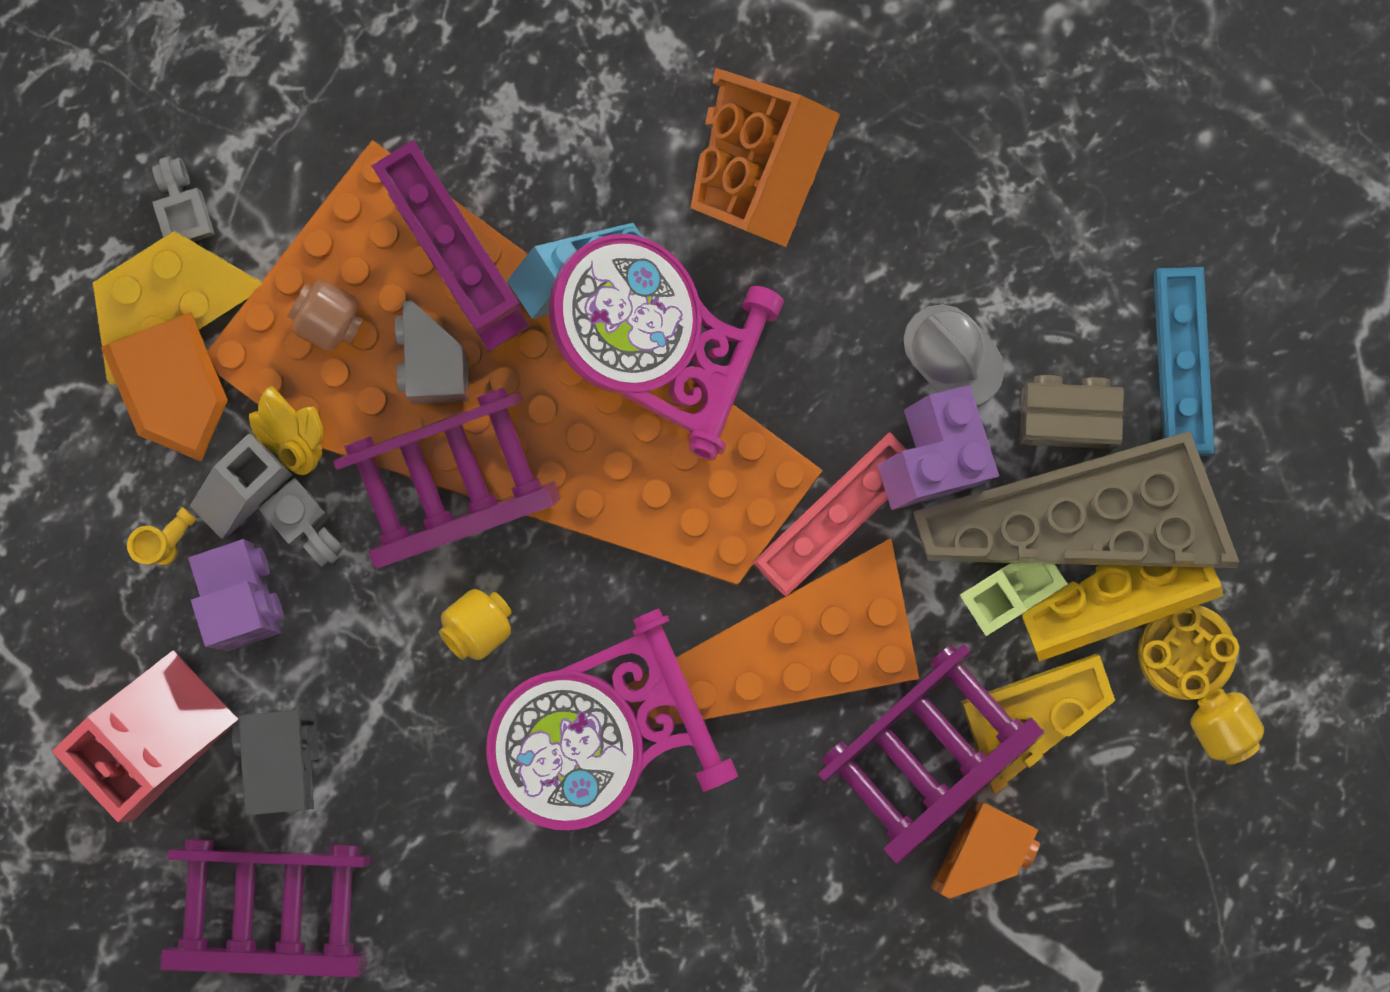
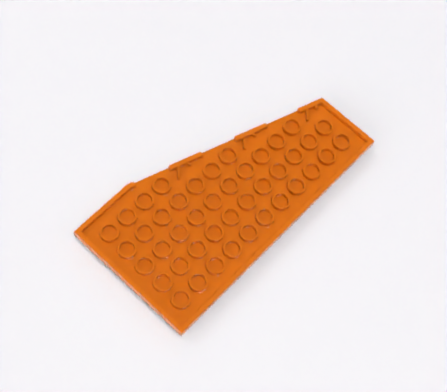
[208,140,823,586]

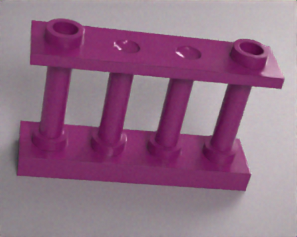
[371,140,529,352]
[333,387,561,569]
[818,644,1045,864]
[161,839,372,978]

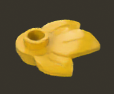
[249,386,324,475]

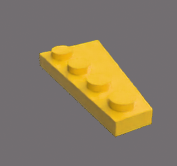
[1021,565,1224,662]

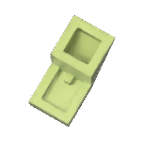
[960,563,1068,636]

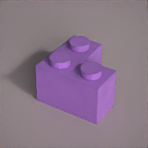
[877,385,999,510]
[188,539,284,651]

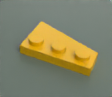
[960,653,1115,795]

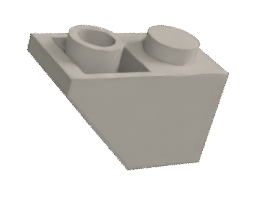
[395,301,469,404]
[190,433,293,540]

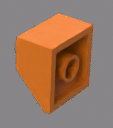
[931,801,1040,899]

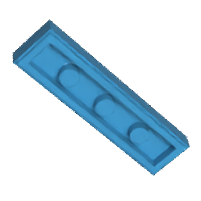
[1153,267,1214,456]

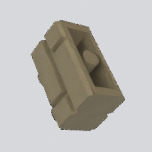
[1019,375,1124,450]

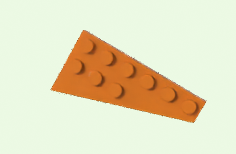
[627,538,919,729]

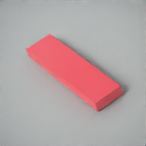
[753,432,907,597]

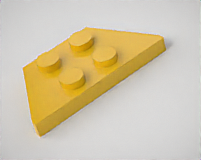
[93,230,262,385]

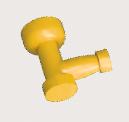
[127,507,197,565]

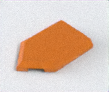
[101,312,228,462]

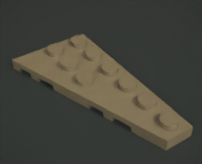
[913,431,1239,568]

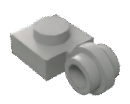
[152,156,215,242]
[258,478,343,567]

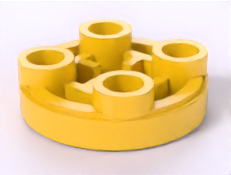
[1137,605,1239,700]

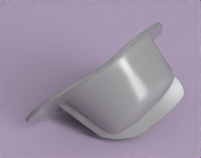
[903,304,1005,405]

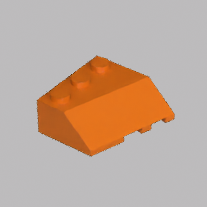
[690,68,840,247]

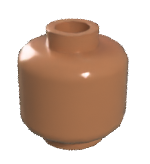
[287,280,363,351]

